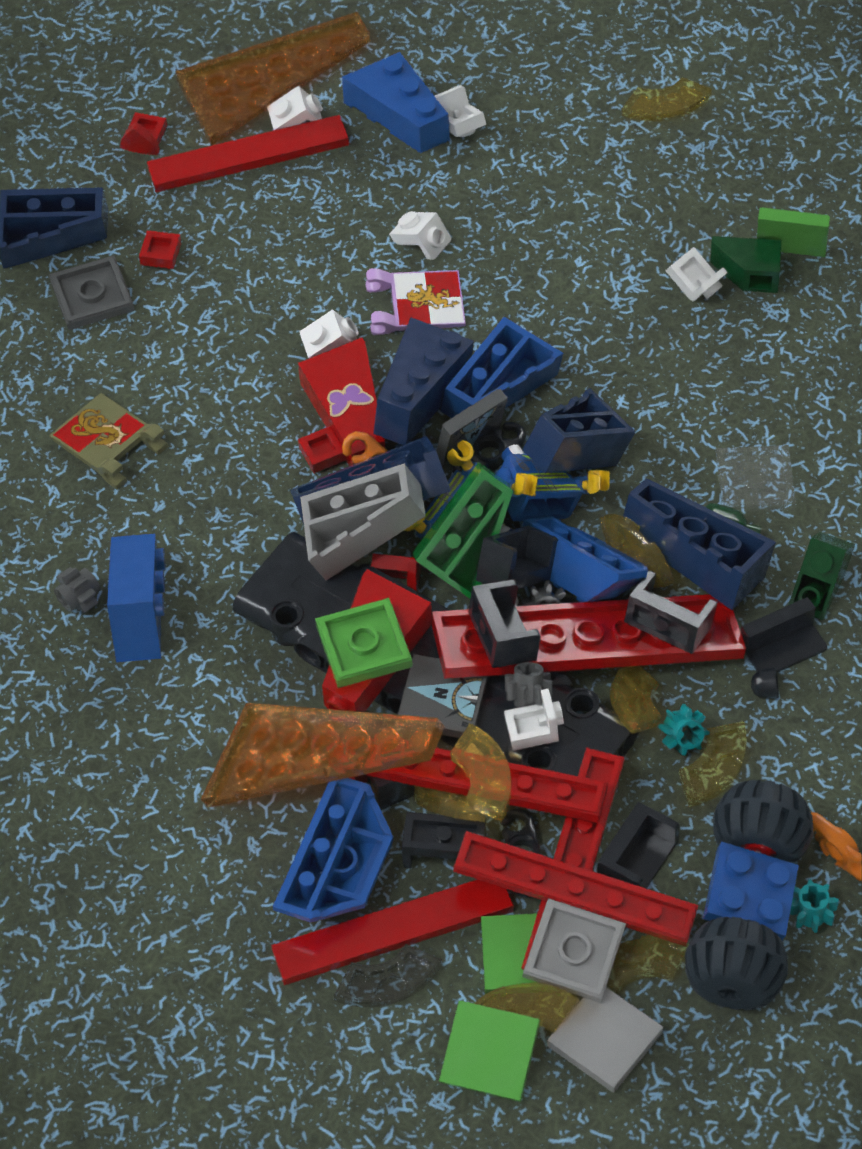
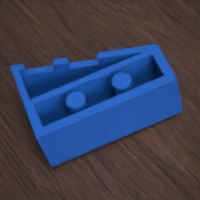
[342,52,450,153]
[441,317,563,418]
[107,534,166,662]

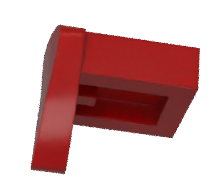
[120,112,168,155]
[371,553,422,592]

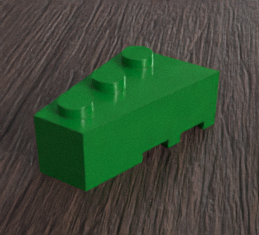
[413,462,513,599]

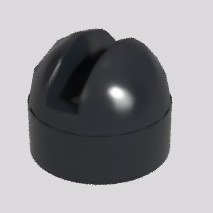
[751,667,779,699]

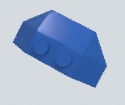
[522,516,648,602]
[273,773,394,922]

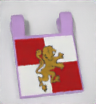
[366,268,466,335]

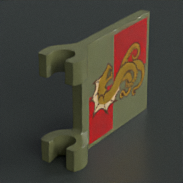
[49,393,169,490]

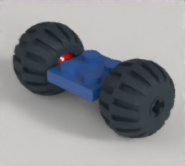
[685,780,813,1010]

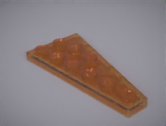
[176,12,370,146]
[201,703,445,807]

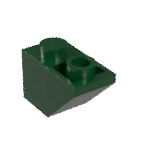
[710,236,782,293]
[789,532,855,620]

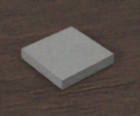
[523,898,626,1003]
[547,987,663,1093]

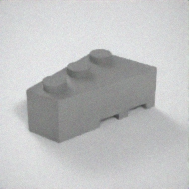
[300,463,426,580]

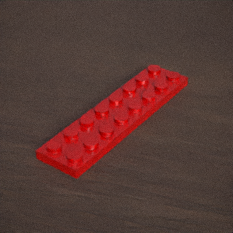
[431,594,746,679]

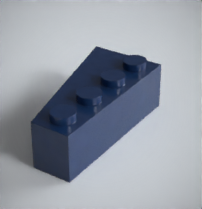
[373,318,474,445]
[290,436,451,524]
[620,478,776,610]

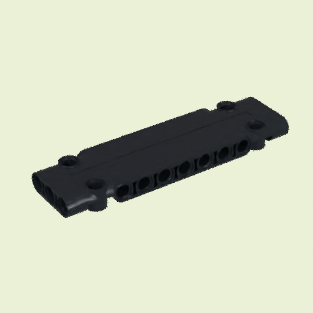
[233,532,640,776]

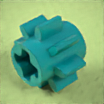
[658,704,710,756]
[790,879,839,933]

